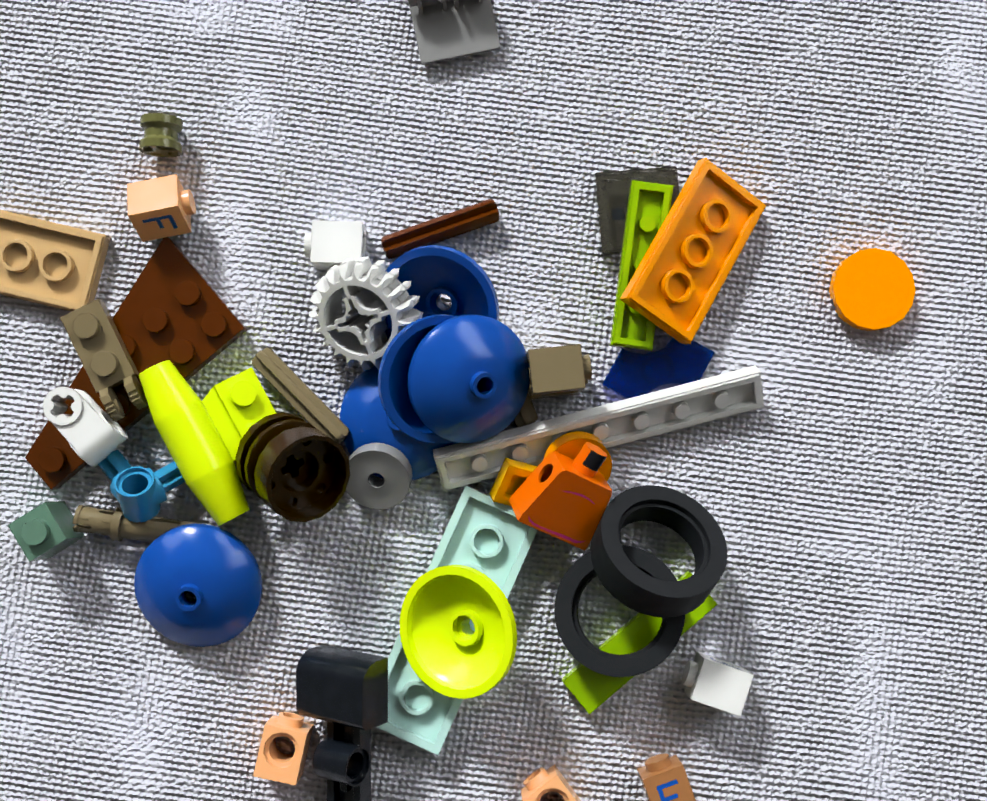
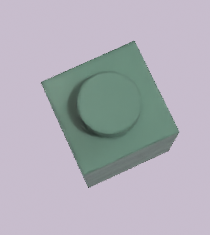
[8,501,85,562]

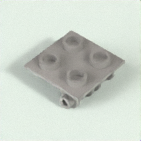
[408,0,501,65]

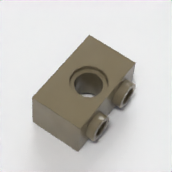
[527,344,592,400]

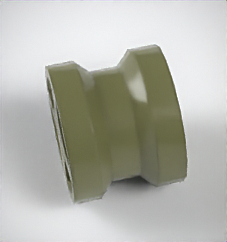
[139,113,183,157]

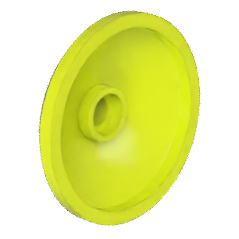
[400,565,517,699]

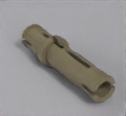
[73,505,206,542]

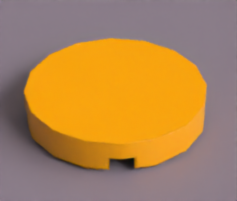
[829,248,916,331]

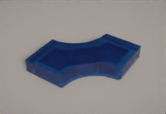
[601,338,715,399]

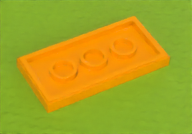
[620,158,766,344]

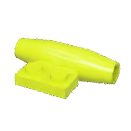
[138,360,277,526]

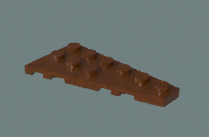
[25,237,248,490]

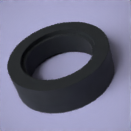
[590,485,727,618]
[554,545,685,677]

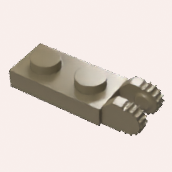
[60,299,148,422]

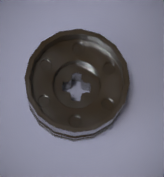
[235,412,350,522]

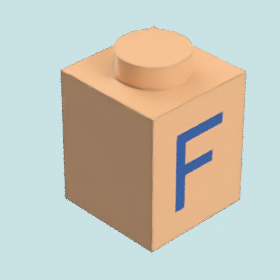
[127,174,196,242]

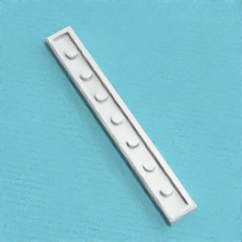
[433,365,764,491]

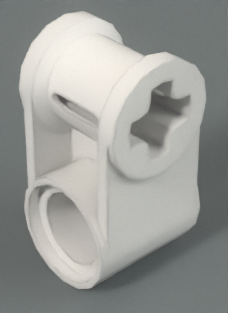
[42,387,128,467]

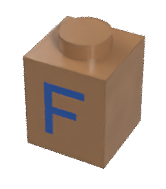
[637,753,696,801]

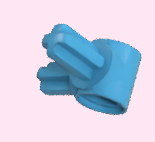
[98,450,185,523]

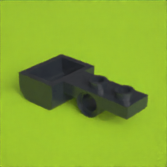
[296,645,388,801]

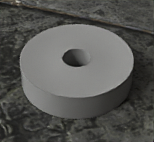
[346,443,412,510]

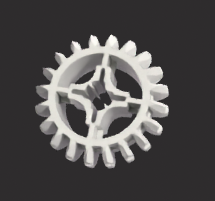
[309,256,424,371]

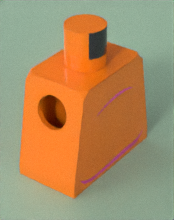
[509,442,612,550]

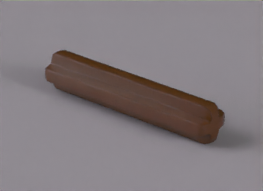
[381,199,499,259]

